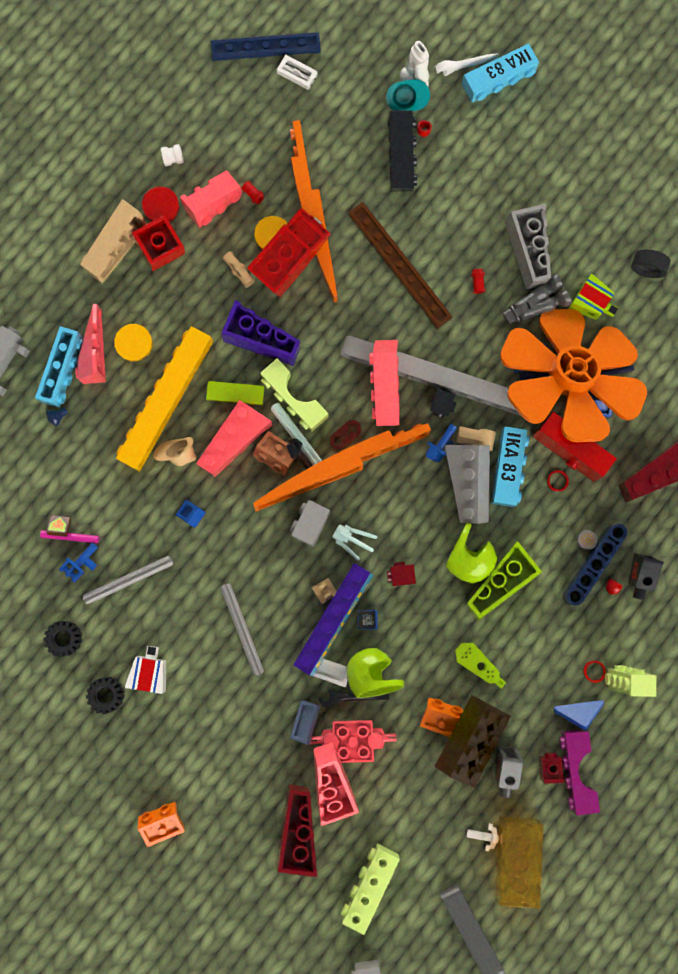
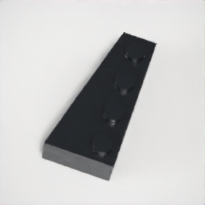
[388,110,417,192]

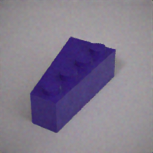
[222,300,300,366]

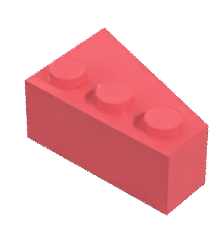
[180,170,243,228]

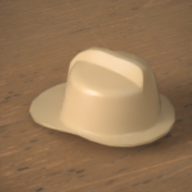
[153,437,196,466]

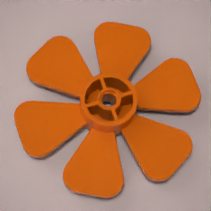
[500,309,647,442]

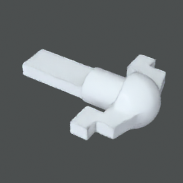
[467,823,499,851]

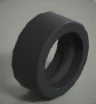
[631,249,671,278]

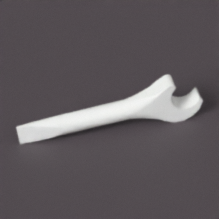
[435,53,499,76]

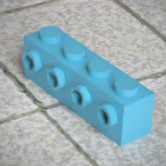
[35,326,84,408]

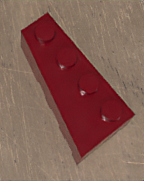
[276,784,318,877]

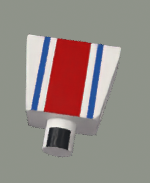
[125,646,166,694]

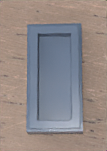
[290,700,321,745]

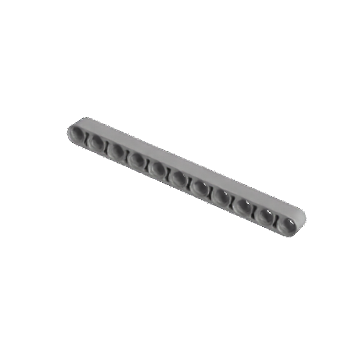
[340,336,521,416]

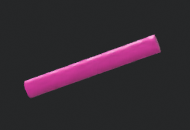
[40,530,100,543]

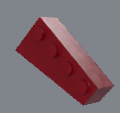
[618,440,678,502]

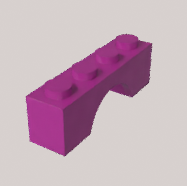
[559,729,600,816]

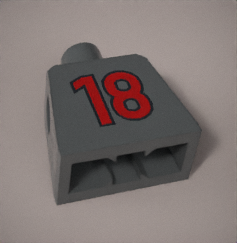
[495,746,523,798]

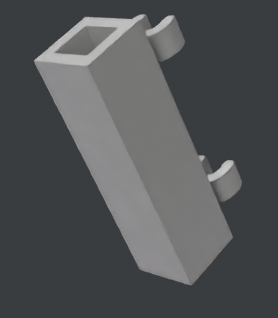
[0,326,30,396]

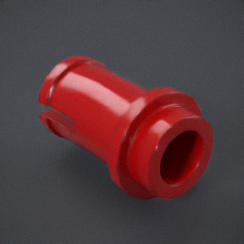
[241,181,265,205]
[470,269,486,294]

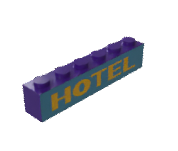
[293,563,373,676]

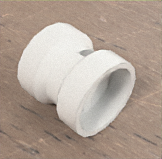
[161,144,184,166]

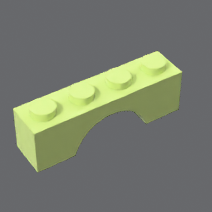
[260,358,329,432]

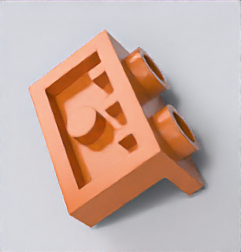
[420,697,463,737]
[138,802,185,847]

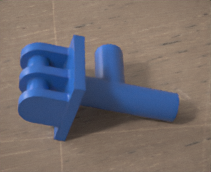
[426,424,457,462]
[59,543,98,582]

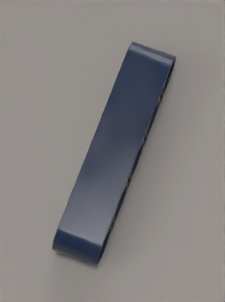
[563,524,627,605]

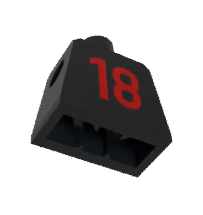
[629,553,664,600]

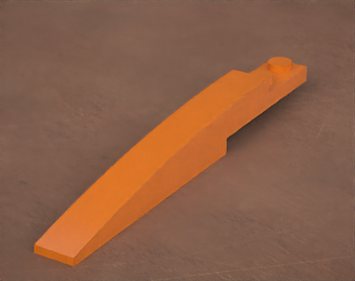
[290,120,338,302]
[253,423,431,512]

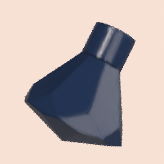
[46,407,68,427]

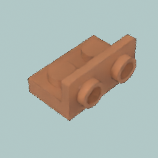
[253,431,297,476]

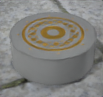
[577,530,598,550]

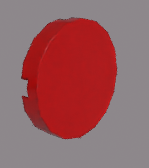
[142,187,179,222]

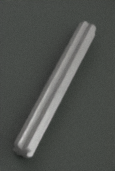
[83,556,173,604]
[221,583,264,676]

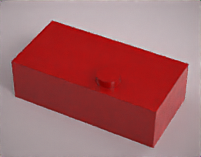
[532,411,617,482]

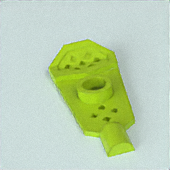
[455,642,506,689]

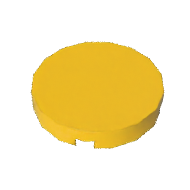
[254,216,287,250]
[114,324,153,362]

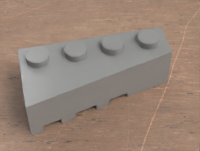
[504,204,551,290]
[445,445,490,524]

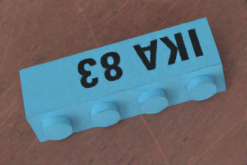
[462,44,539,103]
[491,426,529,507]

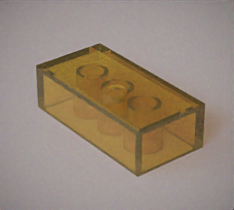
[495,817,544,909]

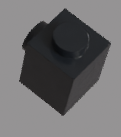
[430,387,457,418]

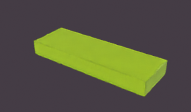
[206,381,265,406]

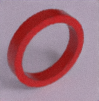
[547,470,569,492]
[583,660,606,683]

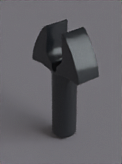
[286,438,312,469]

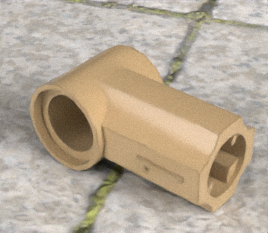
[456,426,496,452]

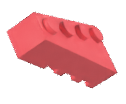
[196,400,273,477]

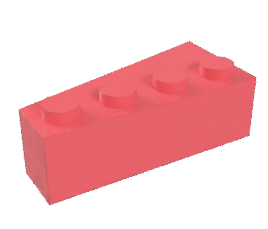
[369,340,400,426]
[313,742,359,826]

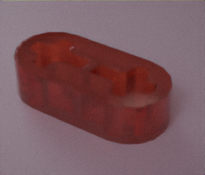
[330,420,361,450]

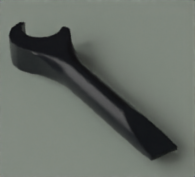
[318,688,389,707]

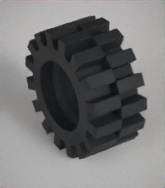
[43,621,82,657]
[86,677,125,714]

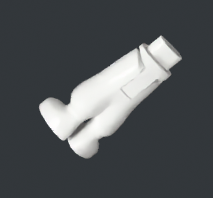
[400,41,429,87]

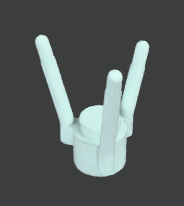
[333,524,377,561]

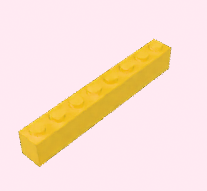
[116,326,213,472]

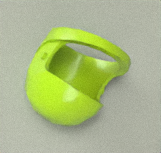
[445,523,497,584]
[346,648,404,698]

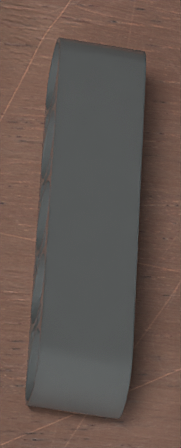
[439,883,506,974]

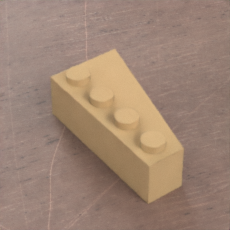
[80,199,146,283]

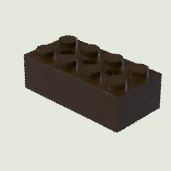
[435,695,511,788]

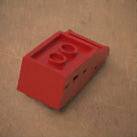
[247,208,331,297]

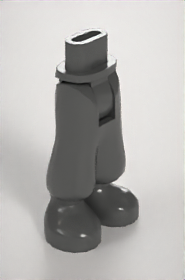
[503,273,572,325]

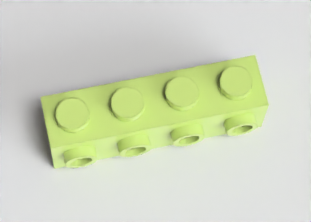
[605,665,656,697]
[340,843,400,935]

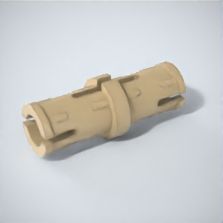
[222,251,255,288]

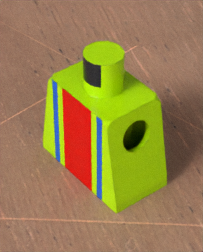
[569,274,618,320]

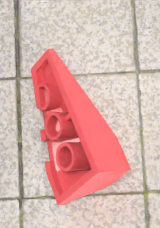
[75,304,106,384]

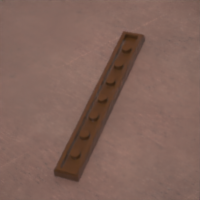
[348,202,452,329]

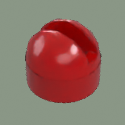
[417,120,432,137]
[606,579,623,595]

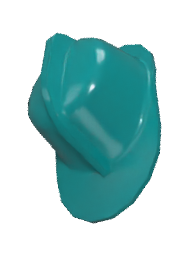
[386,79,430,111]

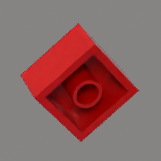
[132,215,185,271]

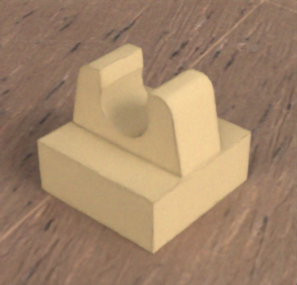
[312,578,337,604]

